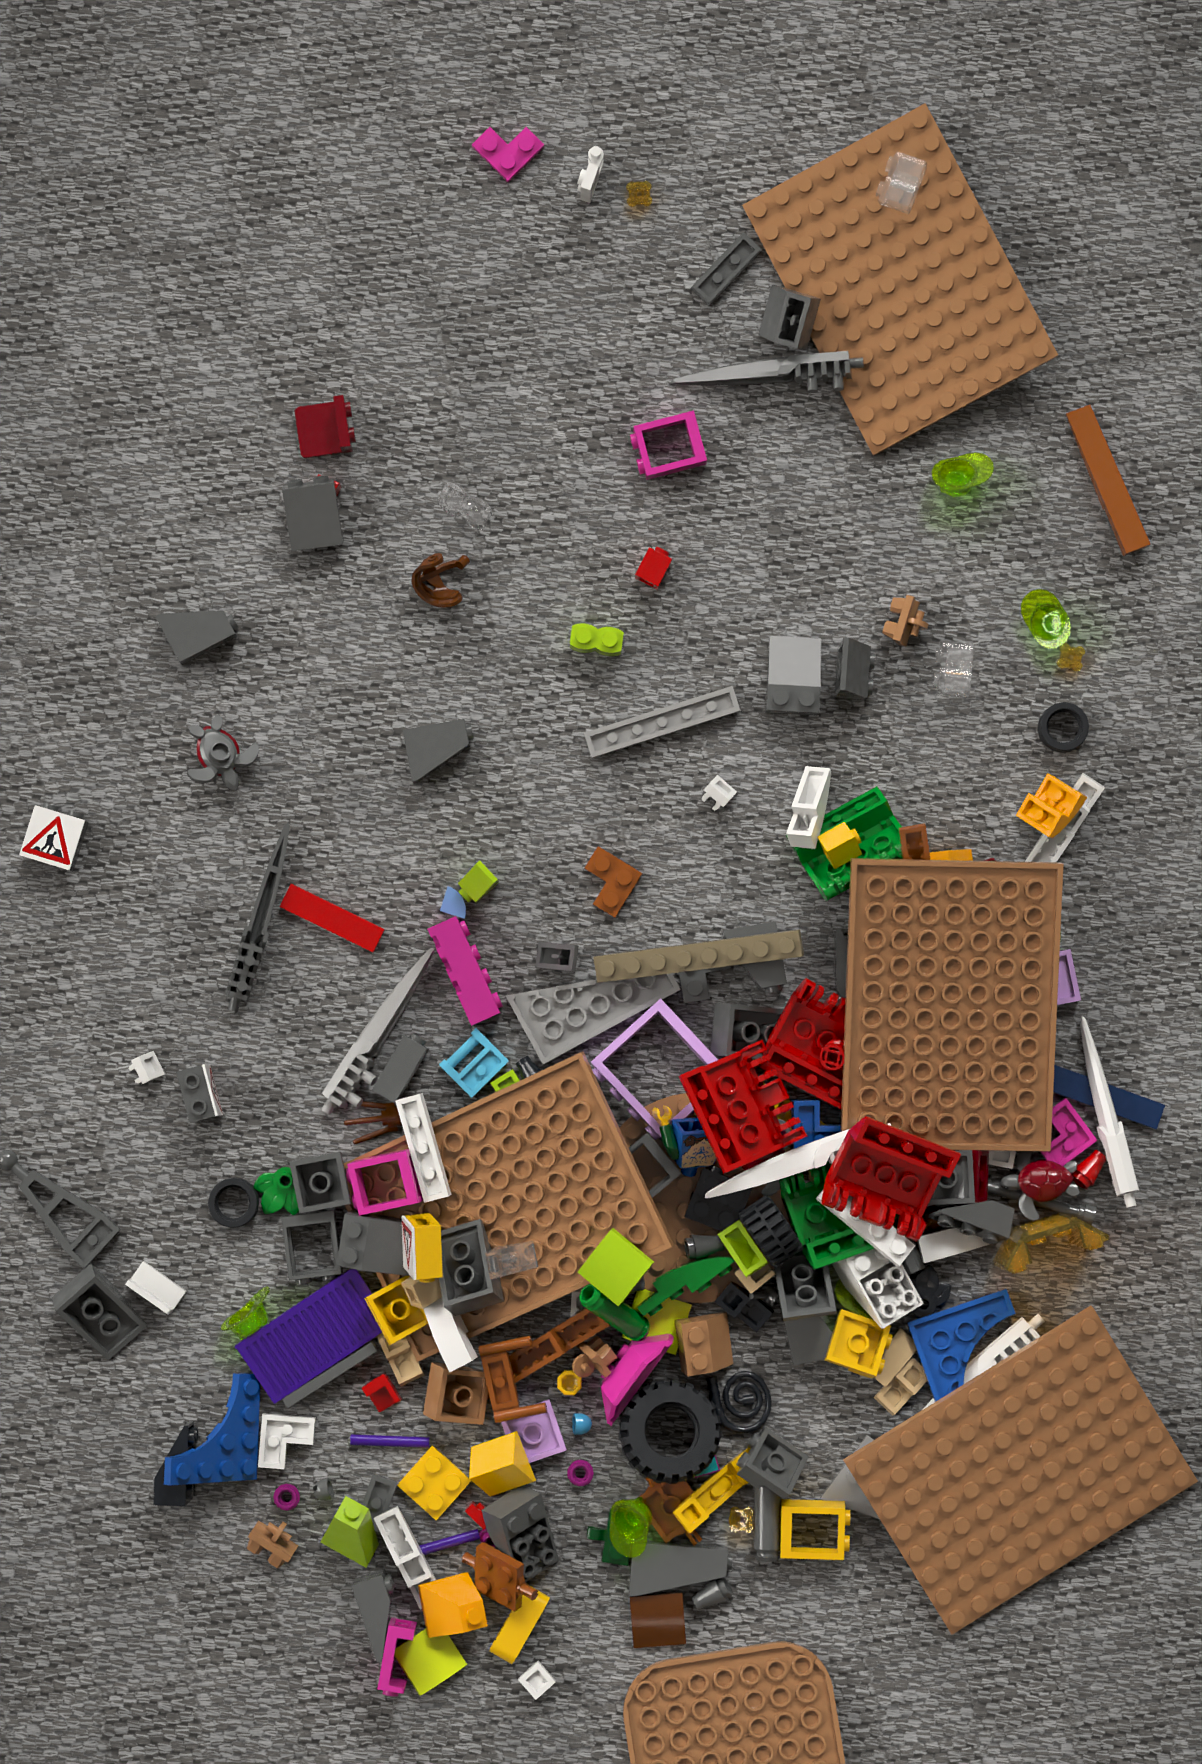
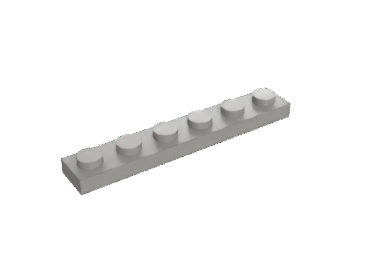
[584,686,740,759]

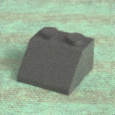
[289,1152,351,1213]

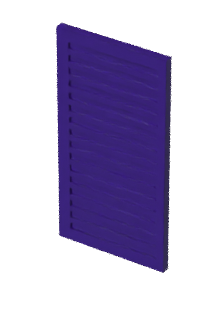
[235,1268,382,1404]

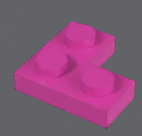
[472,127,544,182]
[1040,1098,1097,1166]

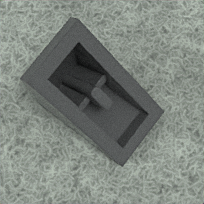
[535,942,579,973]

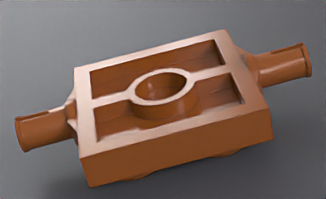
[634,1478,702,1546]
[462,1542,538,1612]

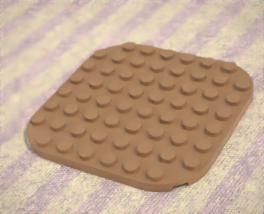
[623,1641,845,1764]

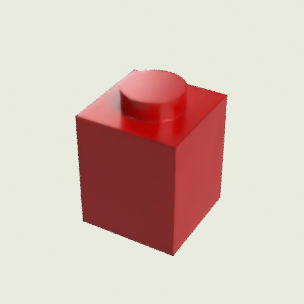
[635,547,672,590]

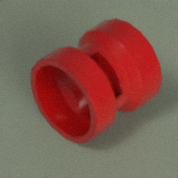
[819,1038,845,1070]

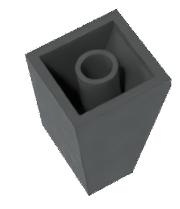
[722,921,787,994]

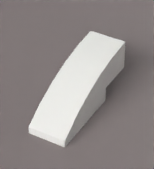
[786,766,831,849]
[917,1227,989,1263]
[424,1298,478,1372]

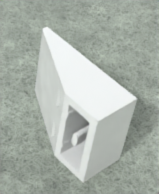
[832,1249,924,1329]

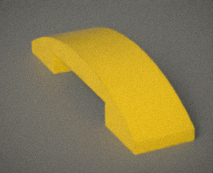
[672,1447,750,1534]

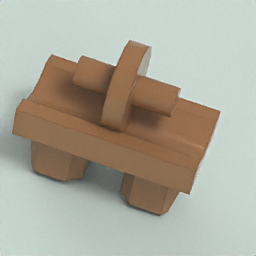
[882,595,929,647]
[572,1335,618,1378]
[247,1520,298,1568]

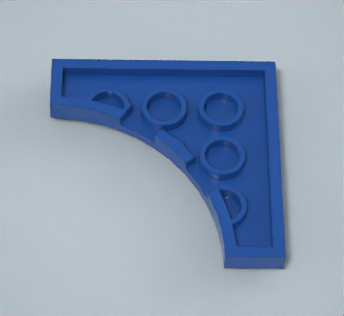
[907,1289,1016,1402]
[164,1373,260,1485]

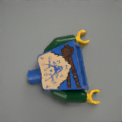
[652,1105,716,1177]

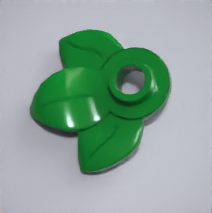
[253,1167,299,1215]

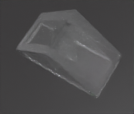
[485,1241,538,1279]

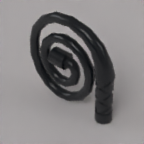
[707,1371,772,1433]

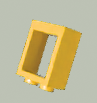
[780,1499,850,1560]

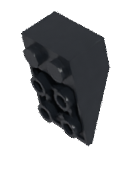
[153,1420,198,1506]

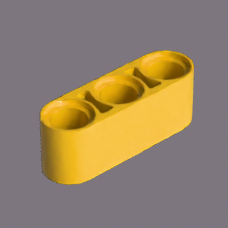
[489,1584,550,1664]

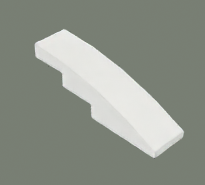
[1025,773,1105,862]
[374,1506,436,1610]

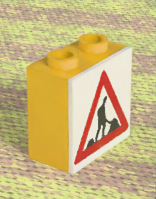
[401,1213,443,1283]

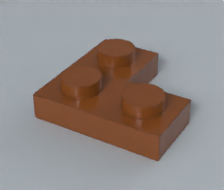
[584,846,642,918]

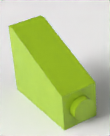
[320,1496,379,1568]

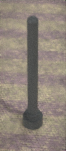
[987,1182,1096,1227]

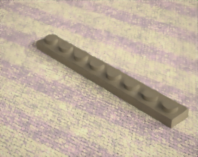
[593,929,804,983]

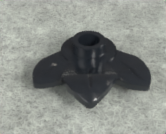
[908,1265,951,1317]

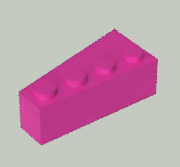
[427,916,503,1026]

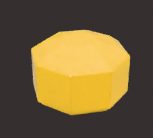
[557,1370,582,1395]

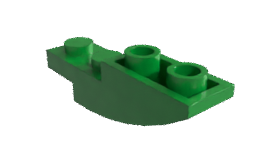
[637,1256,735,1317]

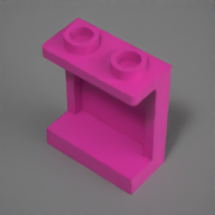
[377,1617,417,1697]

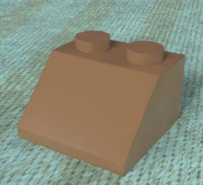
[675,1312,733,1376]
[423,1362,488,1425]

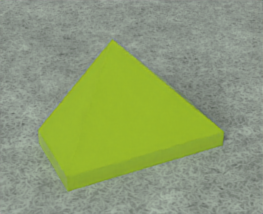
[717,1220,768,1278]

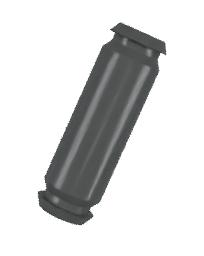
[754,1485,781,1562]

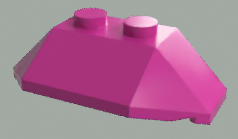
[600,1333,674,1426]

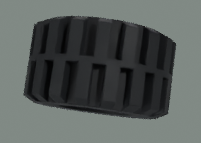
[739,1195,803,1268]

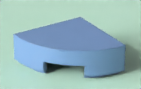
[440,886,466,919]

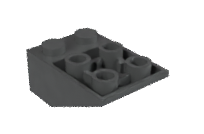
[481,1485,559,1582]

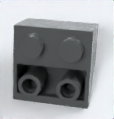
[758,285,821,349]

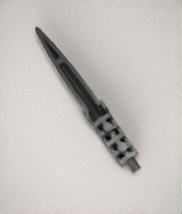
[670,351,864,393]
[225,823,290,1012]

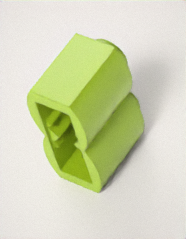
[570,623,624,656]

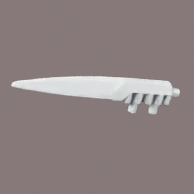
[1080,1016,1140,1208]
[705,1123,891,1198]
[923,1314,1045,1409]

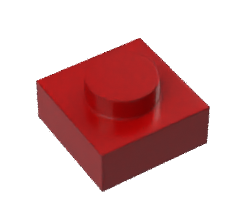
[465,1501,486,1530]

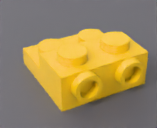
[824,1309,892,1379]

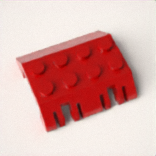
[759,978,846,1109]
[679,1040,807,1174]
[821,1116,961,1241]

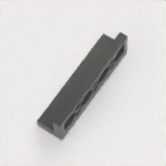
[282,1339,378,1408]

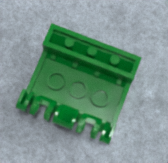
[786,786,902,902]
[779,1161,907,1270]

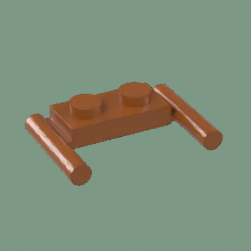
[478,1336,547,1423]

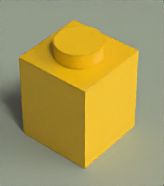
[817,822,862,869]

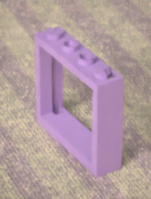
[591,998,718,1141]

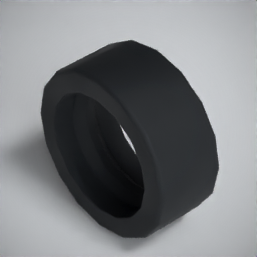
[1037,702,1089,753]
[208,1177,259,1228]

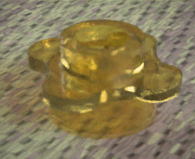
[626,181,652,207]
[1057,643,1085,671]
[729,1506,754,1533]

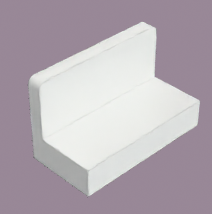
[125,1261,187,1315]

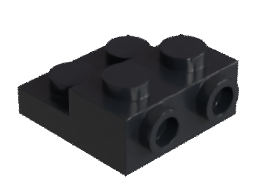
[684,1165,753,1231]

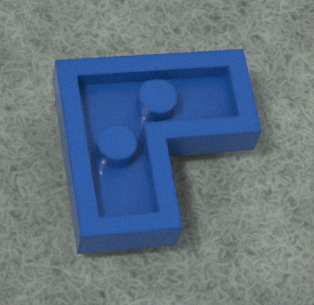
[791,1099,841,1149]

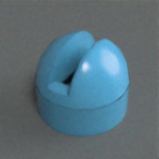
[572,1413,592,1435]

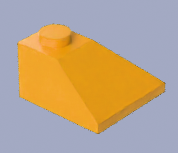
[418,1572,488,1638]

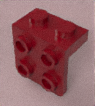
[294,395,356,458]

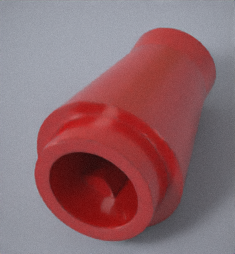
[1072,1150,1107,1189]

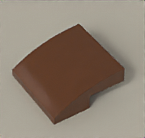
[630,1592,686,1648]

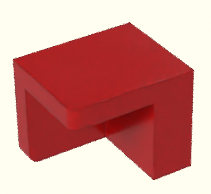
[362,1372,402,1412]

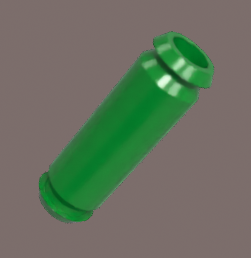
[579,1284,650,1341]

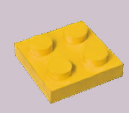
[397,1445,471,1520]

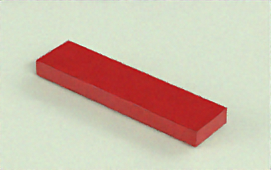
[279,884,385,953]

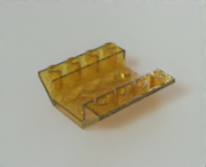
[993,1213,1110,1274]

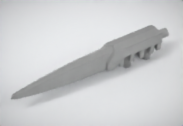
[321,948,435,1115]

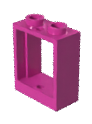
[630,410,707,480]
[346,1149,423,1216]

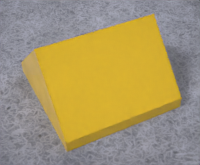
[364,1276,428,1345]
[469,1431,536,1497]

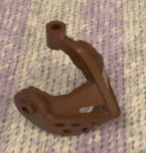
[411,553,470,607]

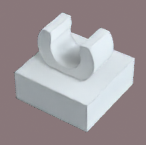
[702,775,737,811]
[129,1051,165,1084]
[518,1661,556,1700]

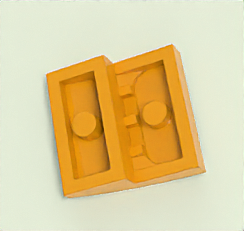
[1016,773,1087,838]

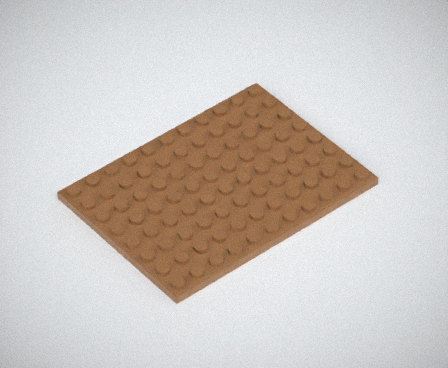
[742,103,1059,456]
[841,858,1064,1151]
[344,1051,674,1362]
[843,1306,1198,1635]

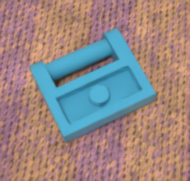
[439,1028,509,1098]

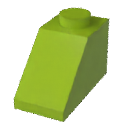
[458,860,499,904]

